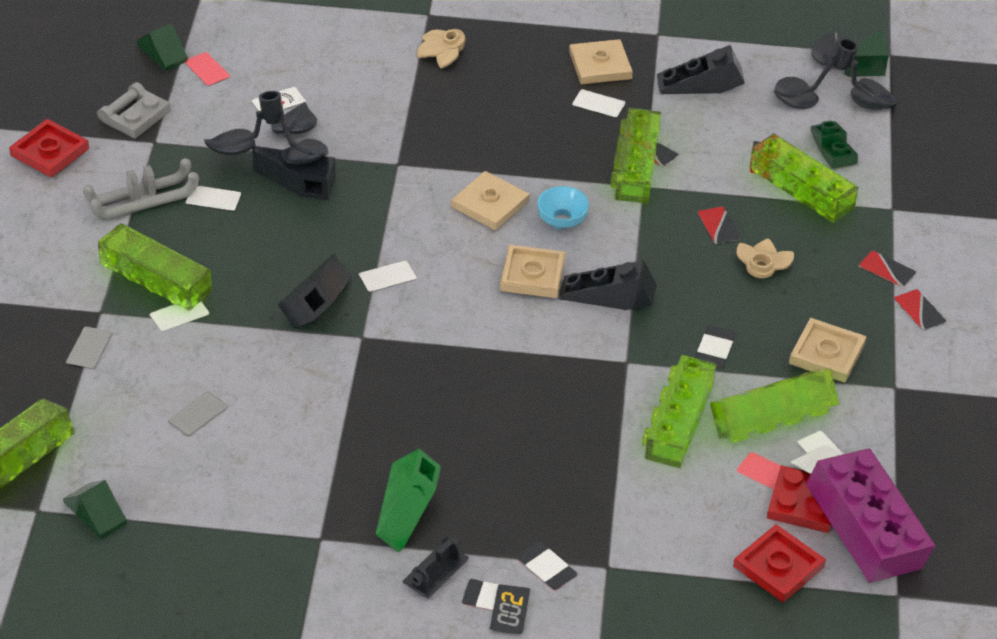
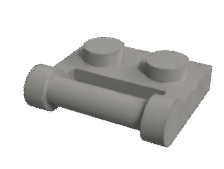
[97,82,171,139]

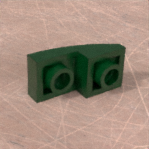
[811,121,858,168]

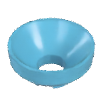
[537,186,589,230]

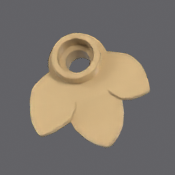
[417,29,466,69]
[736,239,794,278]

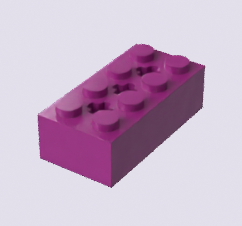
[806,448,935,583]

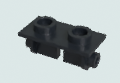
[403,536,469,599]

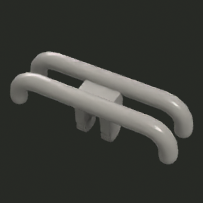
[83,158,199,219]

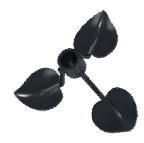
[773,30,898,110]
[204,91,329,165]

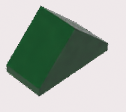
[137,23,188,71]
[844,30,889,77]
[63,480,127,540]

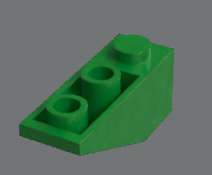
[376,449,441,552]

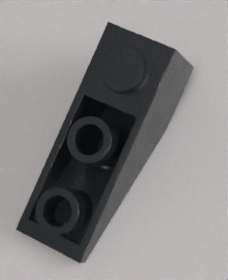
[657,45,745,94]
[252,146,336,200]
[277,254,351,328]
[559,260,657,310]

